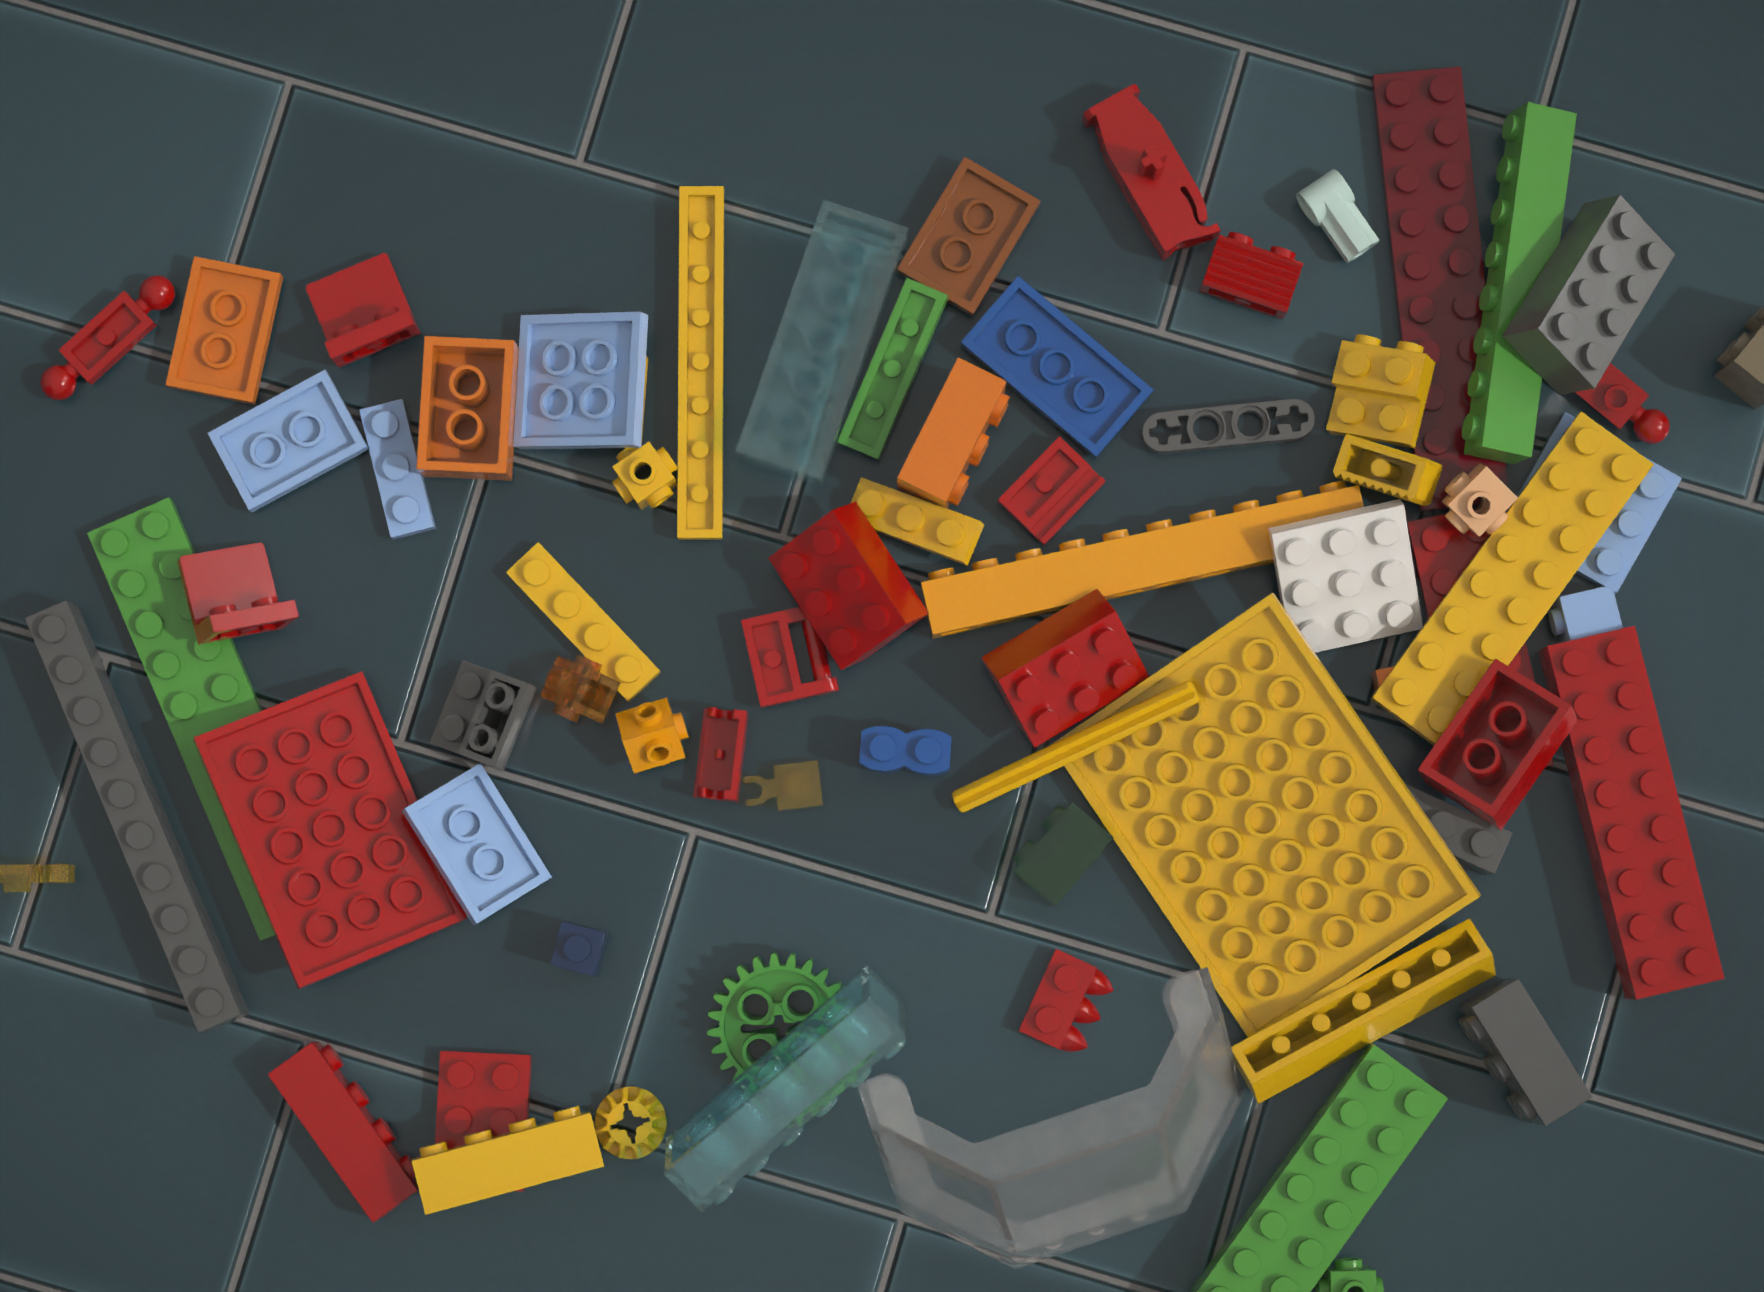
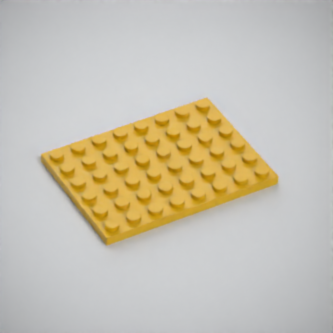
[1051,593,1481,1038]

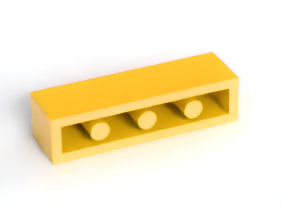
[412,1105,604,1215]

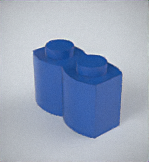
[859,726,952,777]

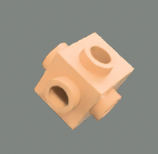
[1442,463,1518,537]

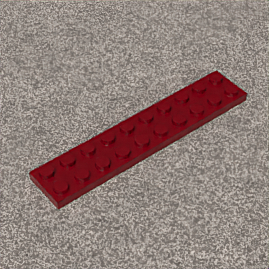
[1371,66,1508,512]

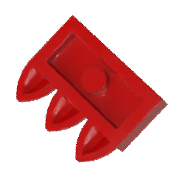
[1018,949,1113,1052]

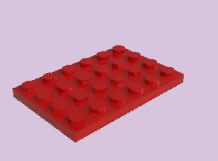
[193,671,467,990]

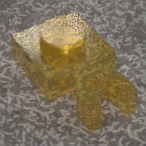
[743,760,823,811]
[0,864,75,893]

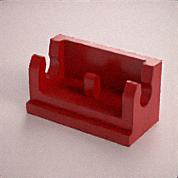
[693,707,749,803]

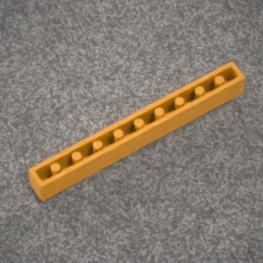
[921,481,1364,639]

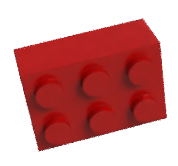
[768,501,929,670]
[981,589,1149,748]
[1418,658,1578,831]

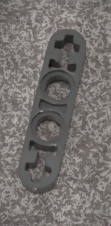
[1141,399,1315,455]

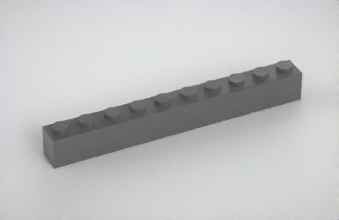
[25,600,250,1033]

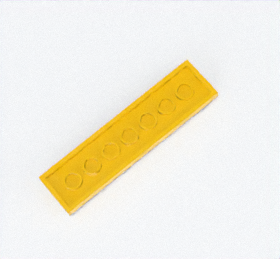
[1370,412,1654,746]

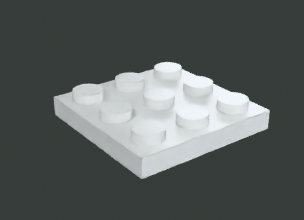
[1268,499,1423,653]

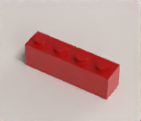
[267,1041,419,1223]

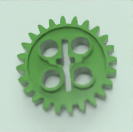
[707,951,854,1100]

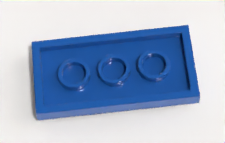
[960,276,1154,459]

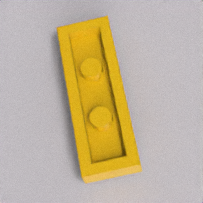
[850,477,984,566]

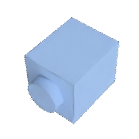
[1548,585,1623,642]

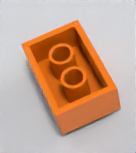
[416,336,519,481]
[897,357,1010,508]

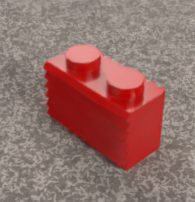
[1199,232,1303,319]

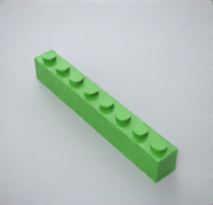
[1462,102,1577,464]

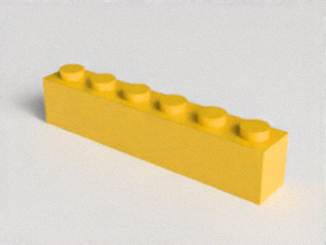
[1230,918,1496,1104]

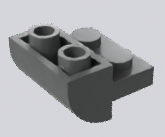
[429,660,537,772]

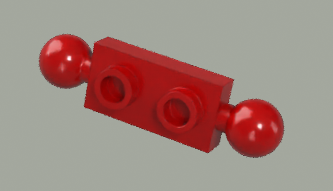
[40,275,175,400]
[1575,363,1670,444]

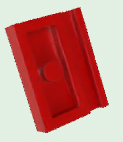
[997,436,1106,546]

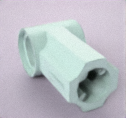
[1296,169,1379,264]

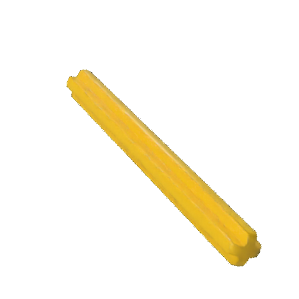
[952,681,1199,813]

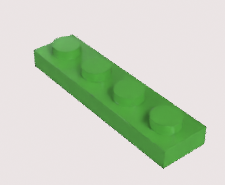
[837,278,949,460]

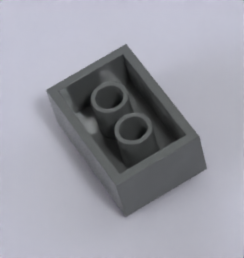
[1458,978,1592,1126]

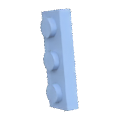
[359,399,436,540]

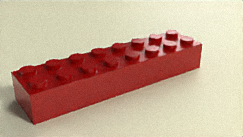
[1538,626,1725,1000]

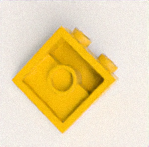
[1326,334,1435,448]

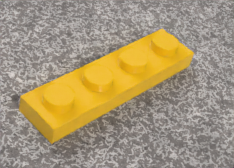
[506,542,661,702]

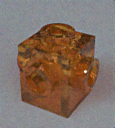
[539,655,620,724]

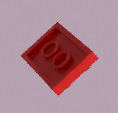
[435,1051,532,1192]

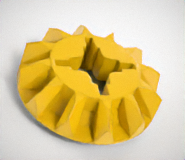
[595,1087,667,1159]

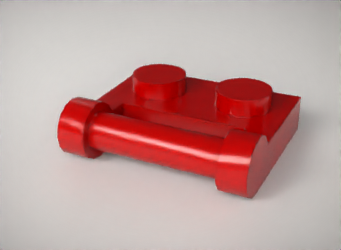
[741,607,839,708]

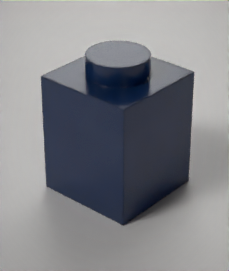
[550,921,610,976]

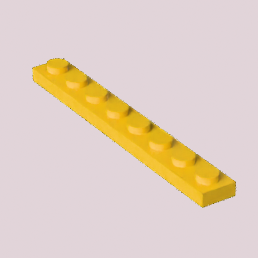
[677,186,724,540]

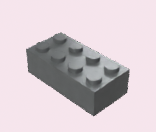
[1502,195,1675,395]

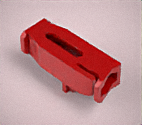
[1082,84,1221,261]

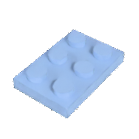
[208,370,369,512]
[402,763,552,926]

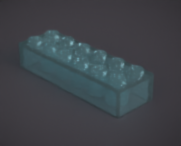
[736,199,908,487]
[664,965,907,1212]

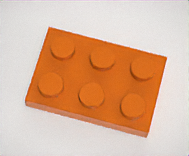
[165,256,283,405]

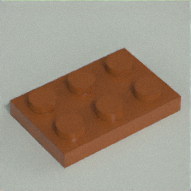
[897,157,1041,317]

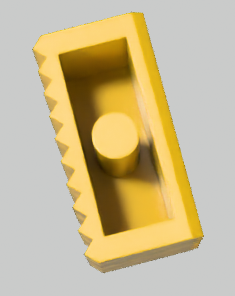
[1333,434,1442,506]

